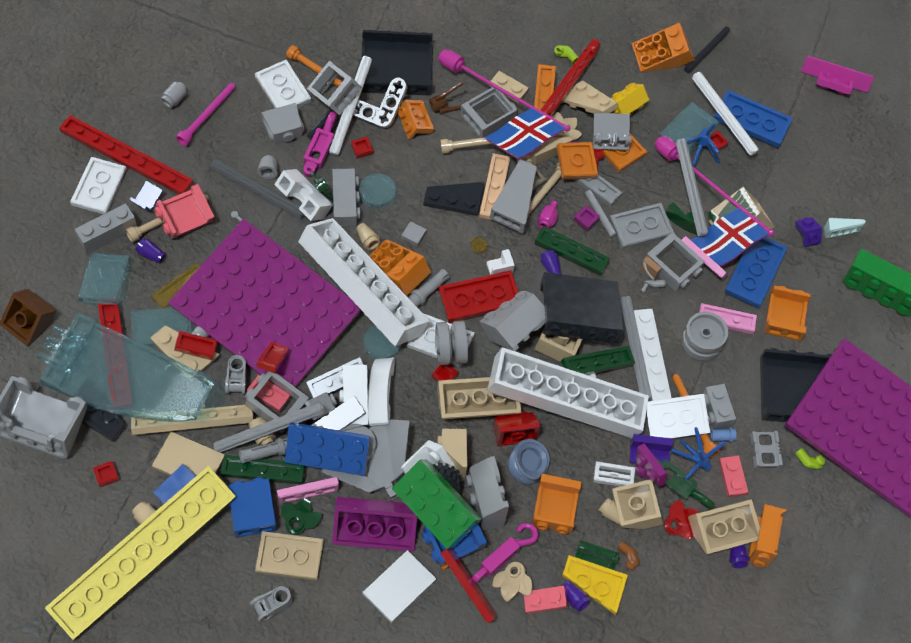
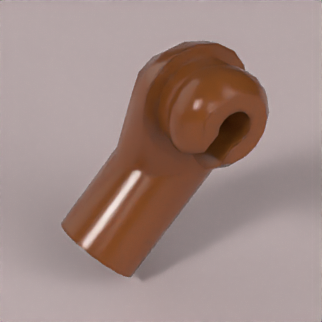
[617,541,640,571]

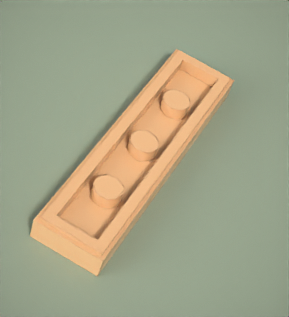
[479,153,510,220]

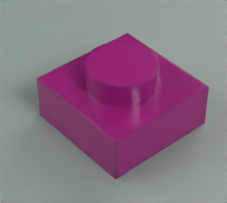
[574,205,600,231]

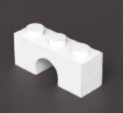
[274,169,333,221]

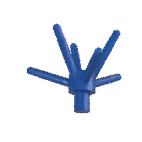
[686,122,720,166]
[671,427,726,479]

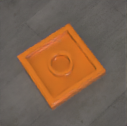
[603,133,647,172]
[556,142,598,179]

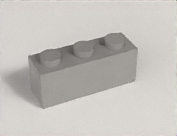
[332,169,360,226]
[74,203,137,254]

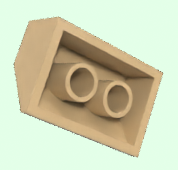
[688,499,760,554]

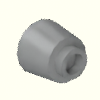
[257,155,277,179]

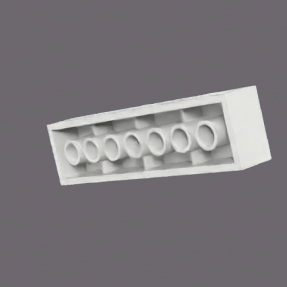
[298,218,430,346]
[487,347,649,438]

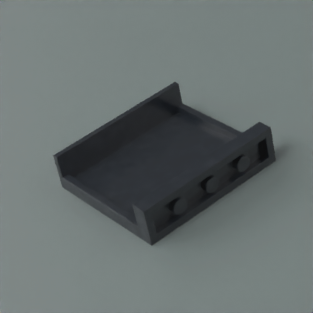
[361,30,433,96]
[540,272,624,344]
[760,348,832,423]

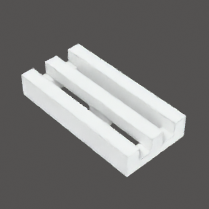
[593,461,635,487]

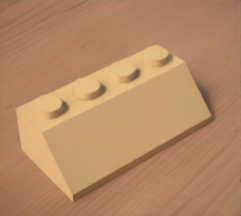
[437,377,521,419]

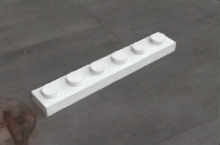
[634,309,672,401]

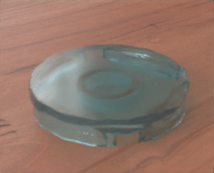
[359,173,396,208]
[363,325,401,359]

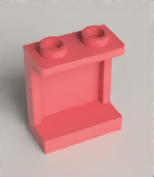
[154,184,215,239]

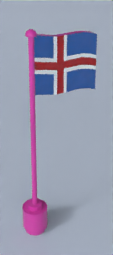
[438,49,571,159]
[655,136,775,266]

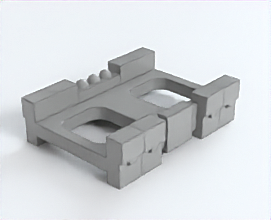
[749,431,783,469]

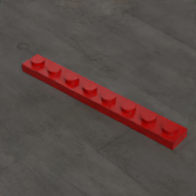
[59,115,193,194]

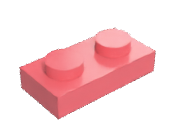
[247,375,291,413]
[718,456,748,498]
[524,586,568,614]

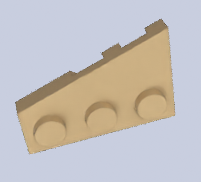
[560,80,618,114]
[150,325,220,381]

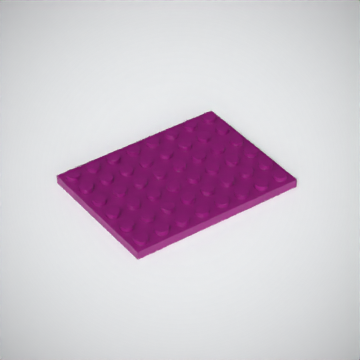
[168,218,362,390]
[784,338,911,518]

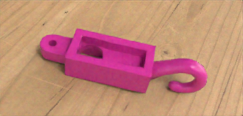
[303,111,337,177]
[472,523,538,583]

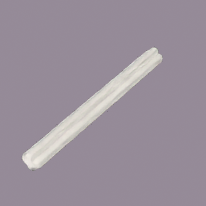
[329,56,372,156]
[692,72,759,156]

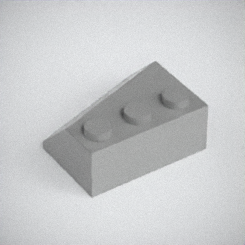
[479,291,546,351]
[465,456,509,531]

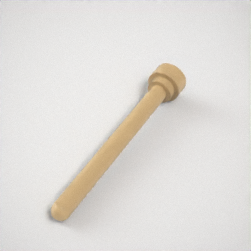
[441,138,492,154]
[527,162,561,217]
[125,194,209,243]

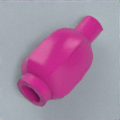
[537,200,558,229]

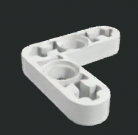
[353,78,407,128]

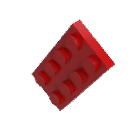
[438,270,519,323]

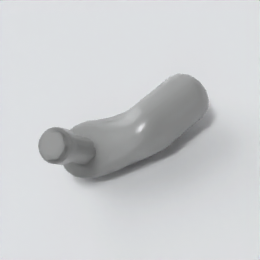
[641,280,666,293]

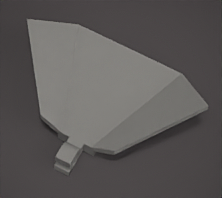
[322,419,410,501]

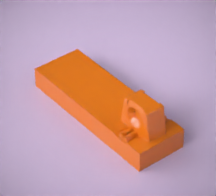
[534,64,556,110]

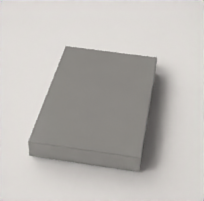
[609,203,674,249]

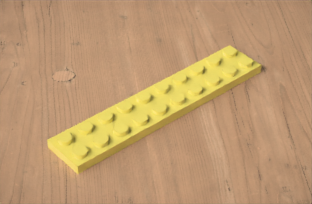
[45,466,236,640]

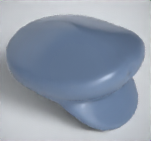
[508,439,550,484]

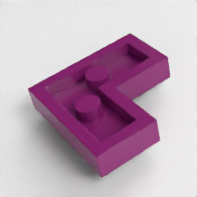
[635,444,667,487]

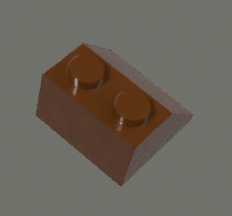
[0,289,56,346]

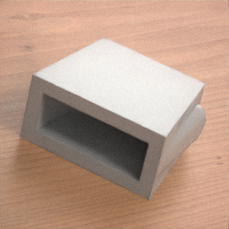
[261,103,304,144]

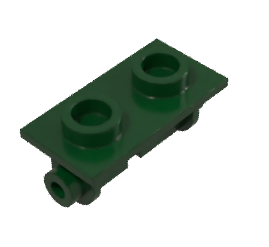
[575,540,619,570]

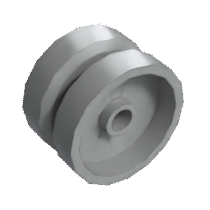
[682,312,728,361]
[435,321,468,365]

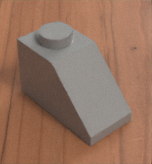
[304,392,337,421]

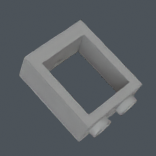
[307,61,362,115]
[460,87,517,138]
[646,232,705,292]
[244,371,309,433]

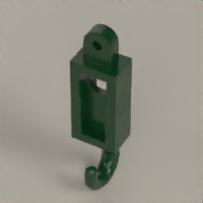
[656,458,716,510]

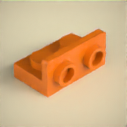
[398,100,434,139]

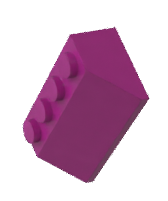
[332,497,417,552]

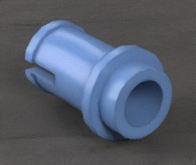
[711,427,736,443]

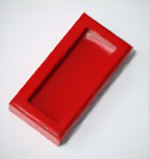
[174,331,218,360]
[256,342,289,373]

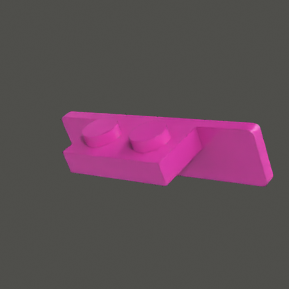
[801,56,874,95]

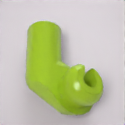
[554,45,579,64]
[795,448,825,469]

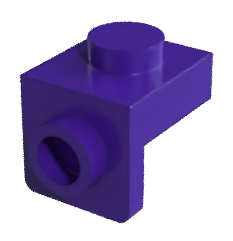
[795,217,822,247]

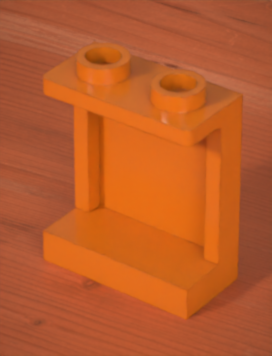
[764,286,811,342]
[532,474,581,534]

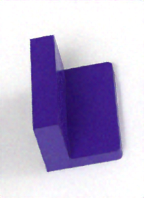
[629,434,673,464]

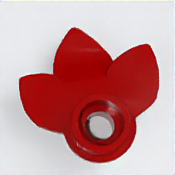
[664,500,699,539]

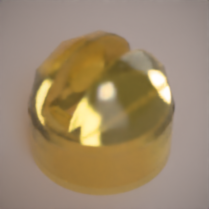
[471,237,487,253]

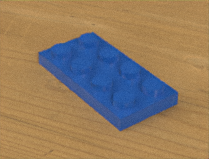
[713,90,793,148]
[724,237,788,308]
[285,422,370,476]

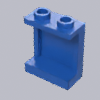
[228,477,276,538]
[422,524,487,567]

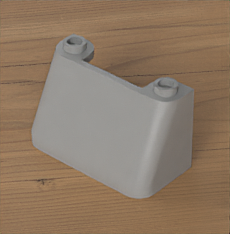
[0,376,87,459]

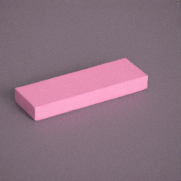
[682,236,728,280]
[699,303,757,334]
[277,477,339,504]

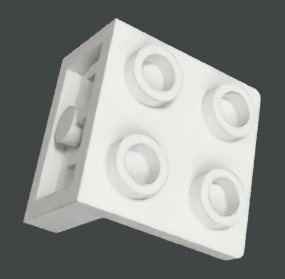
[401,440,460,475]

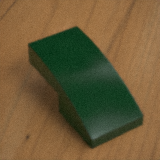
[666,202,697,235]

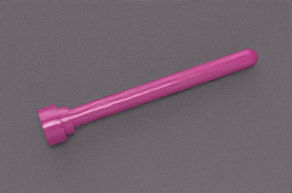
[175,83,236,147]

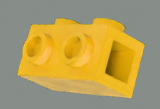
[611,83,649,115]

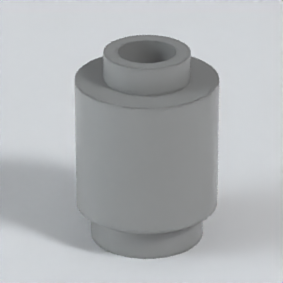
[161,82,187,108]

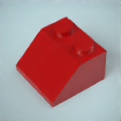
[493,411,540,447]

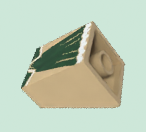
[708,186,775,230]

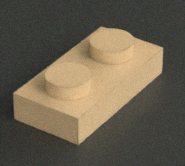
[489,71,529,104]

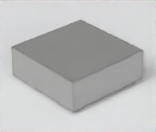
[401,221,427,246]

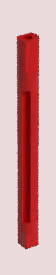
[541,39,600,116]

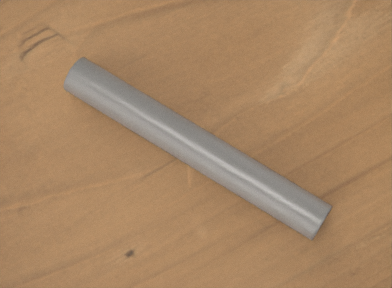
[585,190,617,238]

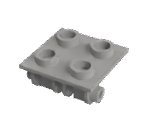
[593,113,631,150]

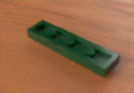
[535,226,610,275]
[561,346,635,375]
[221,455,305,485]

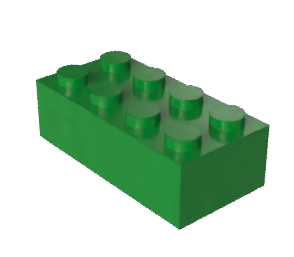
[842,249,911,317]
[391,459,482,549]

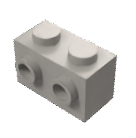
[703,384,736,430]

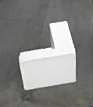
[487,249,515,275]

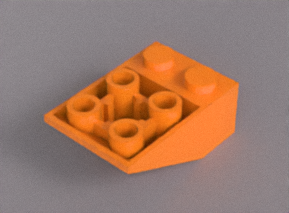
[632,22,695,72]
[368,239,431,296]

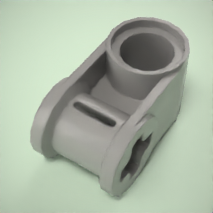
[225,355,247,394]
[250,586,292,622]

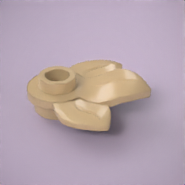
[552,112,582,141]
[492,562,532,602]

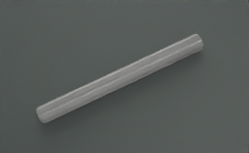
[676,138,708,237]
[620,296,652,401]
[213,402,325,452]

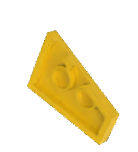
[562,555,628,615]

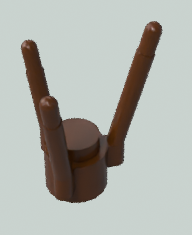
[429,81,464,114]

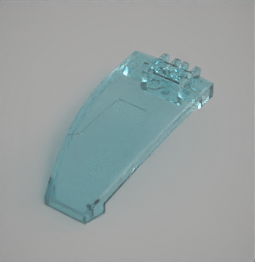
[36,312,214,421]

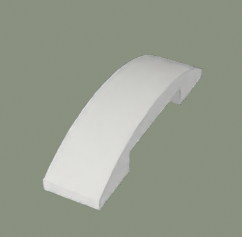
[368,357,395,426]

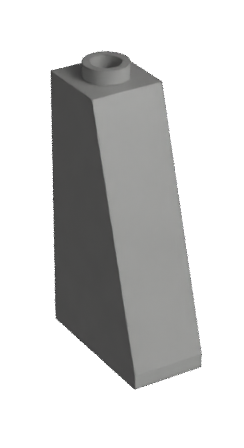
[490,159,537,234]

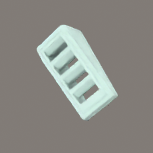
[824,218,865,238]

